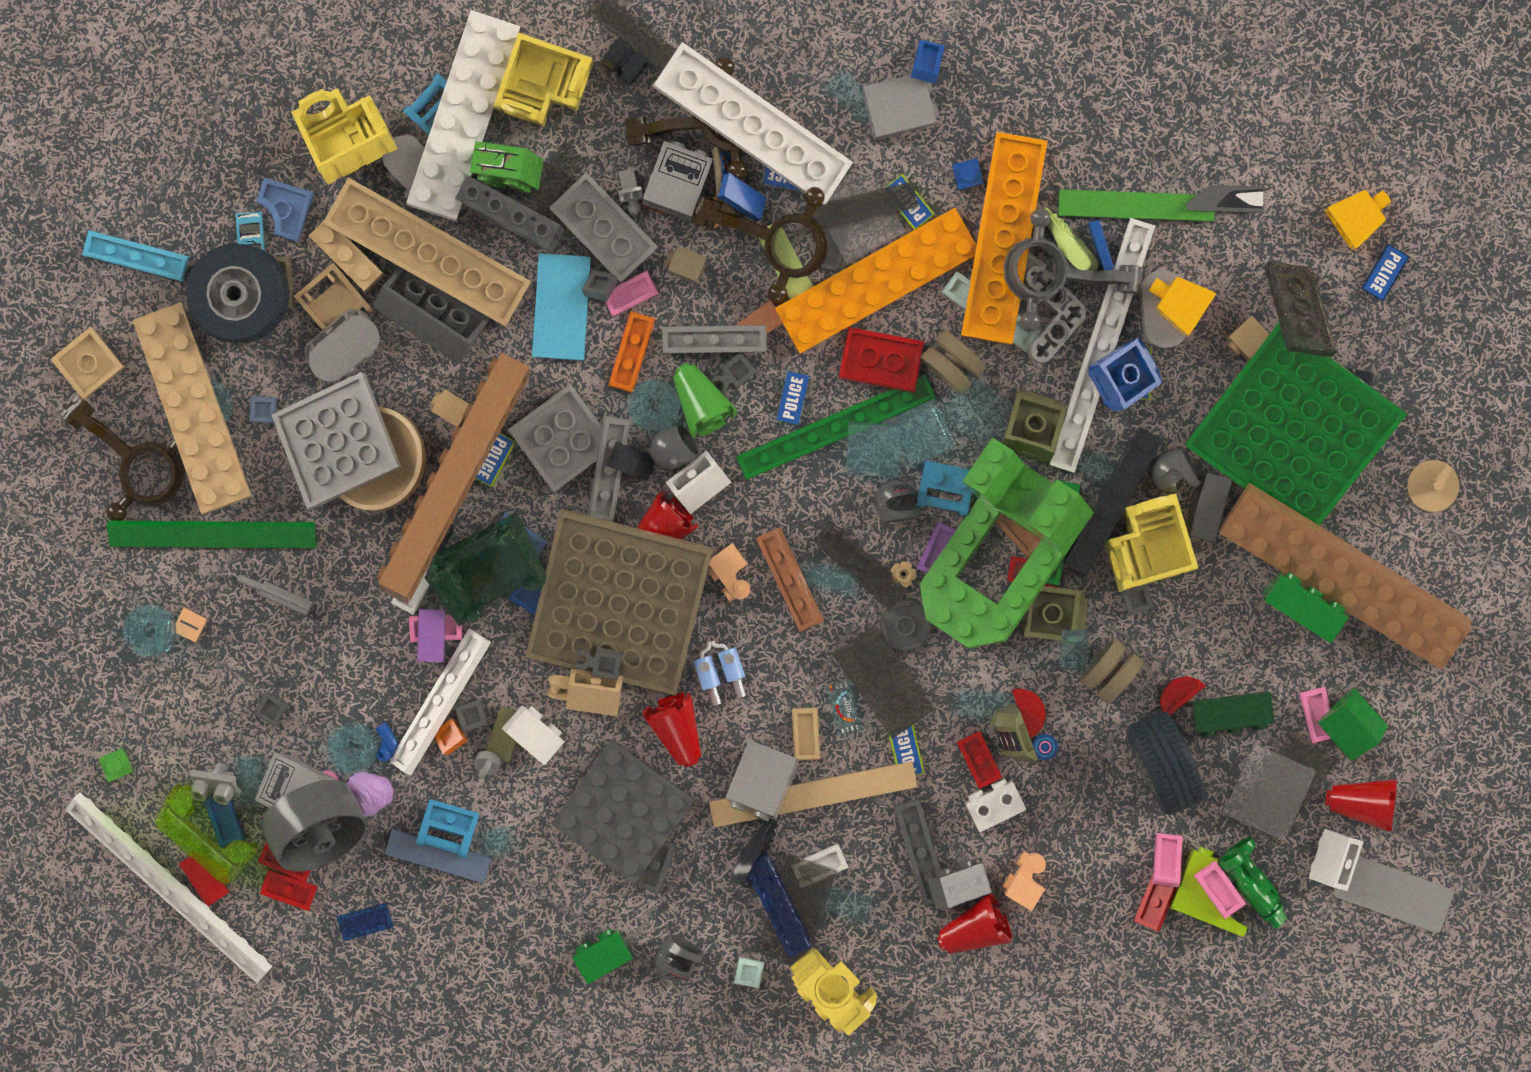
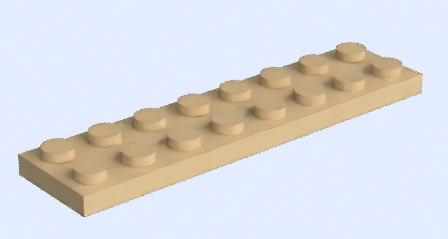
[323,177,531,326]
[133,302,252,515]

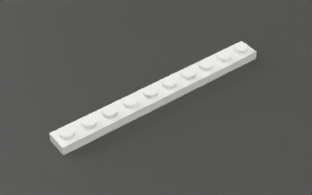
[1049,218,1155,473]
[66,792,272,983]

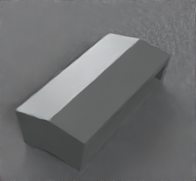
[1186,472,1232,542]

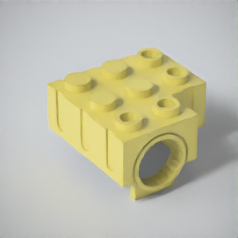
[493,33,594,127]
[291,88,397,185]
[1105,493,1198,592]
[791,947,878,1036]

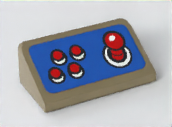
[712,147,731,204]

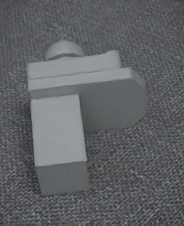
[618,168,643,215]

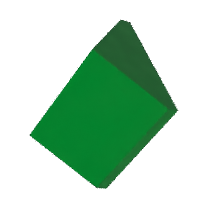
[1316,687,1388,761]

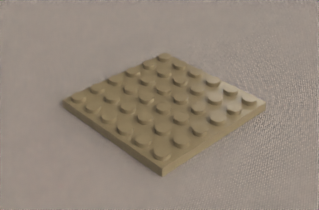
[526,509,713,696]

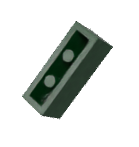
[1190,691,1275,737]

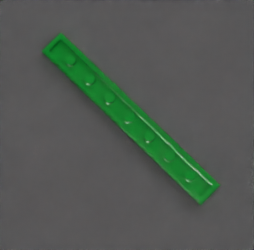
[736,374,936,480]
[107,521,317,548]

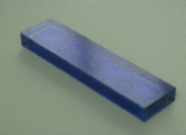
[749,853,813,958]

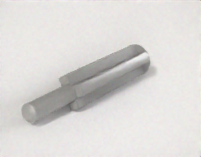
[237,574,313,616]

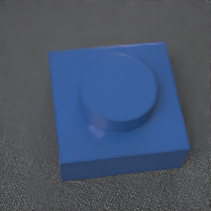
[952,158,984,191]

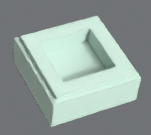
[734,957,765,988]

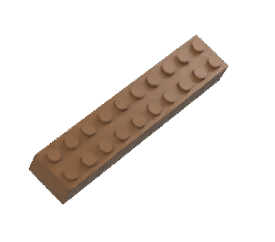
[376,353,529,605]
[1219,483,1471,670]

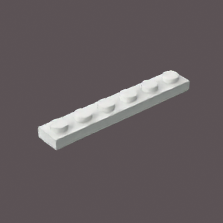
[389,628,491,775]

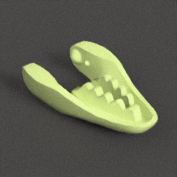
[1044,207,1100,271]

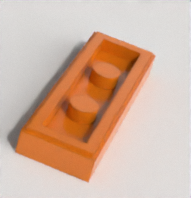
[608,311,655,393]

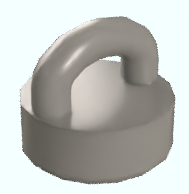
[474,751,501,779]

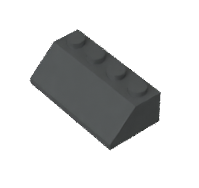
[373,267,491,364]

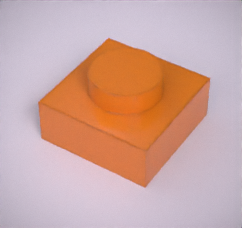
[434,718,468,755]

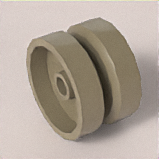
[920,330,987,395]
[1079,638,1144,704]

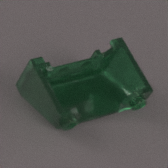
[424,513,547,626]

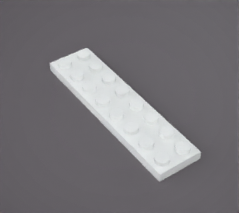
[406,10,520,221]
[652,42,853,206]

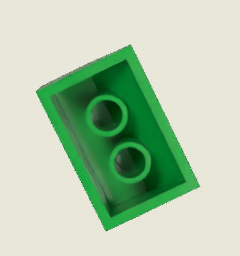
[1262,571,1349,643]

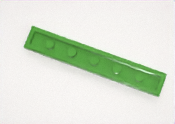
[1058,190,1215,222]

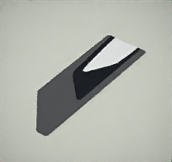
[1187,185,1264,212]

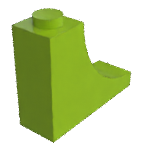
[1170,846,1248,937]

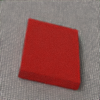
[838,327,925,393]

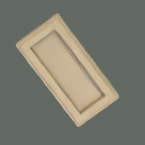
[792,707,820,760]

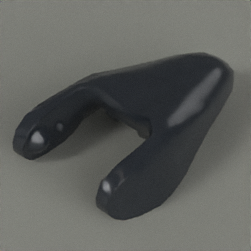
[734,814,780,889]

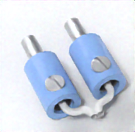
[693,641,746,706]

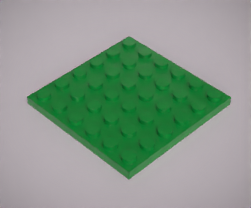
[1185,320,1407,526]

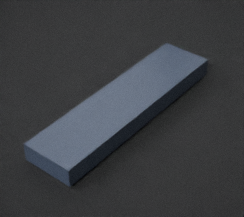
[385,829,492,883]

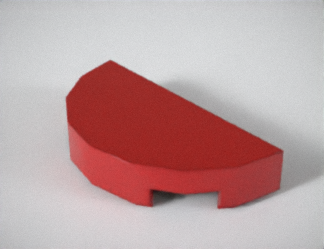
[1160,676,1206,715]
[1011,688,1046,738]

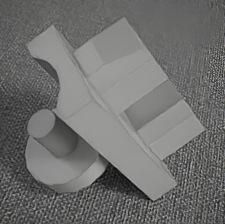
[190,763,242,805]

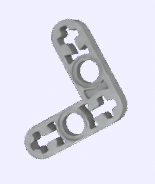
[1023,266,1086,363]

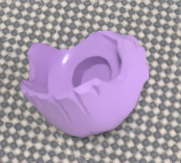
[346,771,393,816]

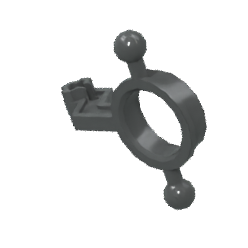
[1003,208,1143,332]

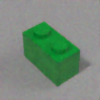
[572,928,634,985]

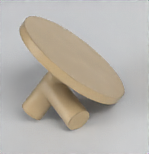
[1407,460,1459,512]

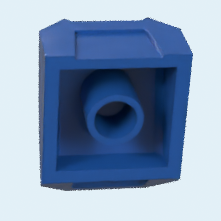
[1089,337,1162,411]

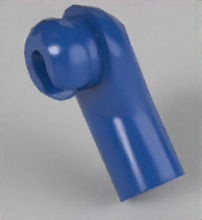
[375,722,398,762]

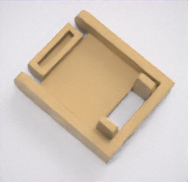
[294,263,374,330]

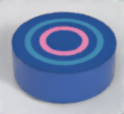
[1032,734,1058,760]

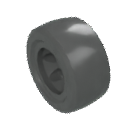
[262,780,367,871]

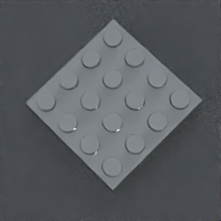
[271,372,401,510]

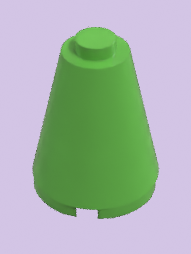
[673,363,737,438]

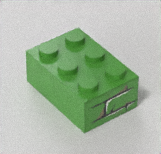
[470,141,544,193]

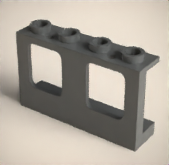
[455,175,564,254]

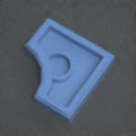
[257,177,314,243]

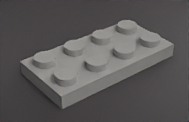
[549,172,658,283]

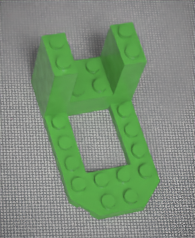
[920,437,1094,649]

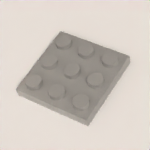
[508,384,602,492]

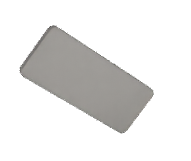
[1333,856,1454,933]

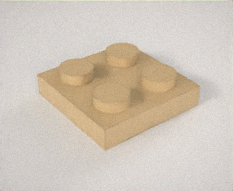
[51,327,125,400]

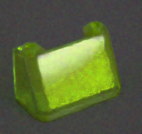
[155,782,263,884]

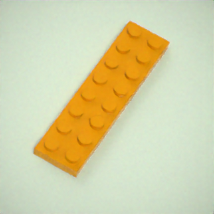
[961,132,1048,345]
[774,208,976,354]

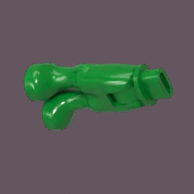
[1218,837,1287,929]

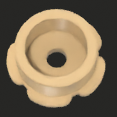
[891,561,916,587]

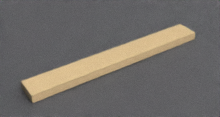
[709,761,918,827]

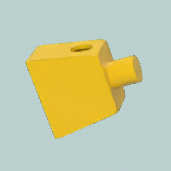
[1324,190,1391,250]
[1148,277,1216,337]

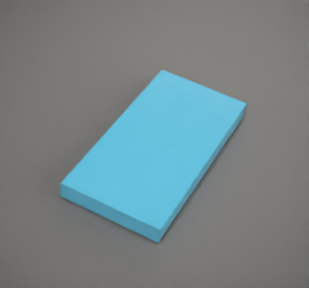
[532,253,591,361]

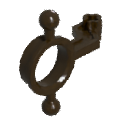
[624,57,748,180]
[692,186,829,304]
[60,395,184,521]

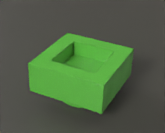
[98,748,134,782]

